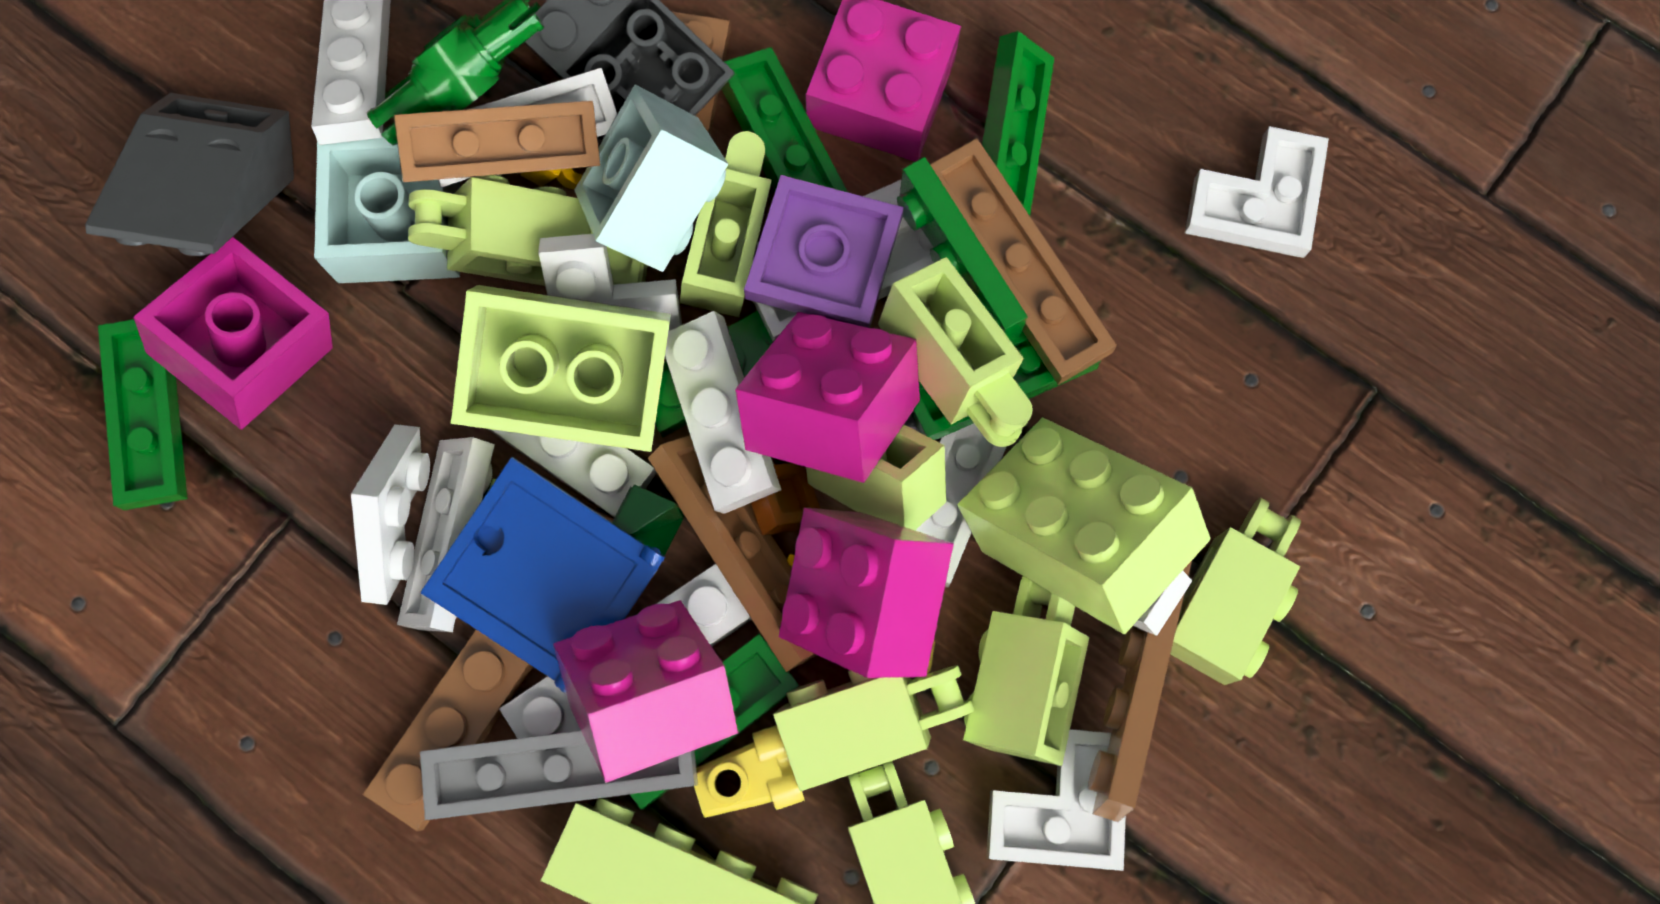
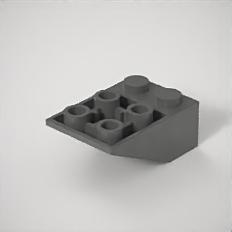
[524,0,735,116]
[85,93,294,256]

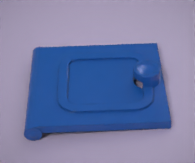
[420,457,666,693]

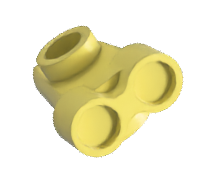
[694,725,805,818]

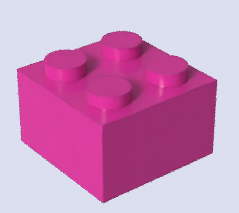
[806,0,961,162]
[133,237,333,430]
[735,312,920,483]
[778,508,954,678]
[553,600,738,783]

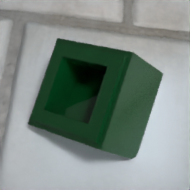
[612,484,684,556]

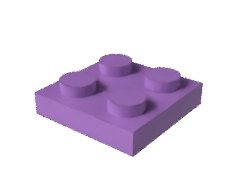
[744,175,904,328]

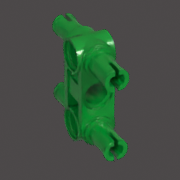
[367,0,545,145]

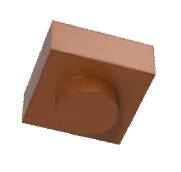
[751,463,821,536]

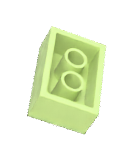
[451,285,671,452]
[957,417,1211,635]

